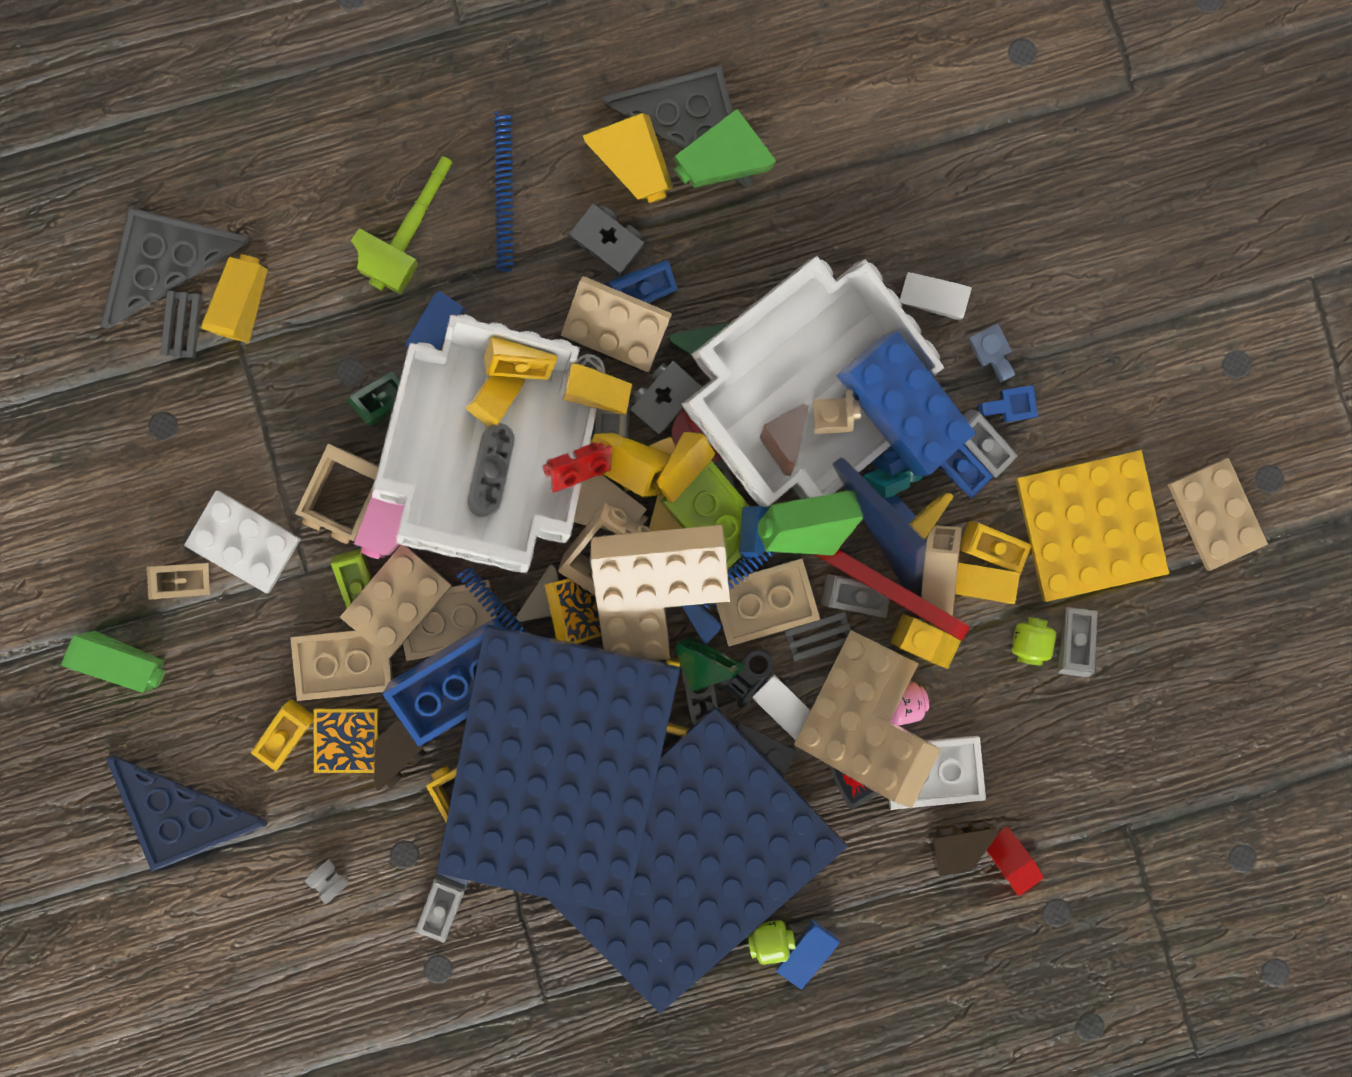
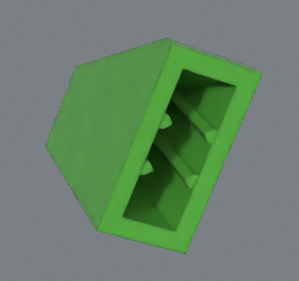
[674,109,776,188]
[758,491,863,555]
[61,631,165,693]

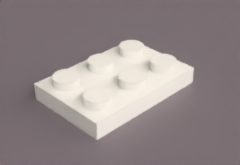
[184,490,301,594]
[889,735,986,810]

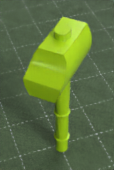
[351,156,453,295]

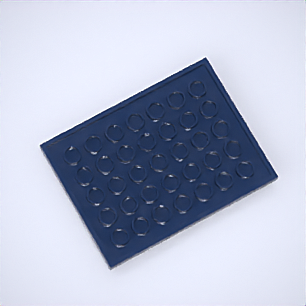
[437,624,680,916]
[547,706,847,1014]

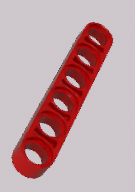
[814,550,970,641]

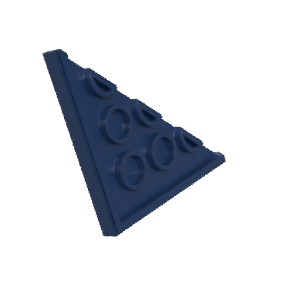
[832,457,926,596]
[106,755,268,872]

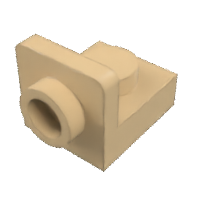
[813,389,860,434]

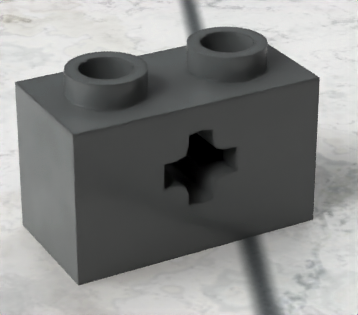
[569,204,644,277]
[630,361,702,436]

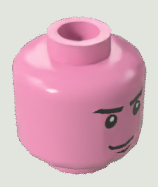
[890,681,929,726]

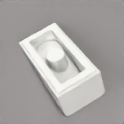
[900,272,972,320]
[752,673,811,740]

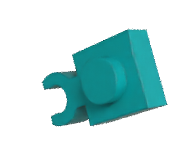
[864,467,922,498]

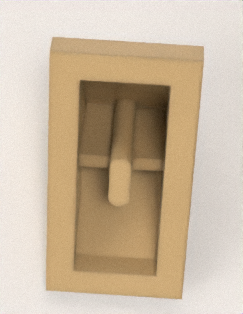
[147,563,210,599]

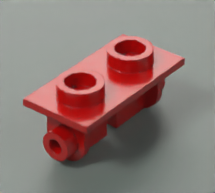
[542,441,611,493]

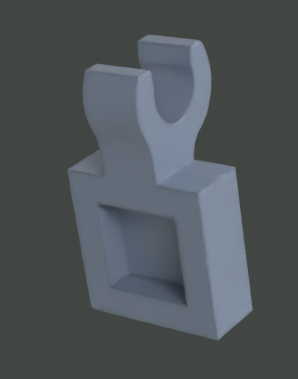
[968,323,1015,383]

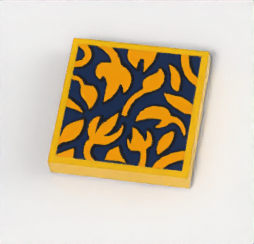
[545,578,602,644]
[314,708,379,773]

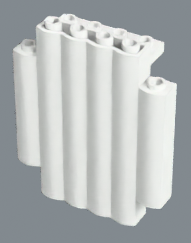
[682,256,944,507]
[372,315,597,573]

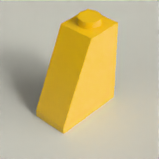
[583,113,674,203]
[201,254,268,343]
[590,433,671,497]
[890,614,961,669]

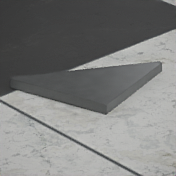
[602,66,752,188]
[100,207,251,329]

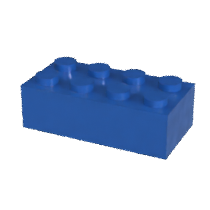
[836,331,976,476]
[383,617,503,747]

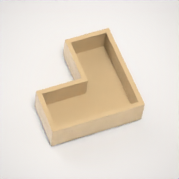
[591,525,730,661]
[794,630,941,808]

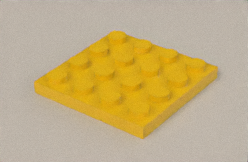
[1015,450,1169,602]

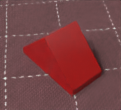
[986,826,1044,896]

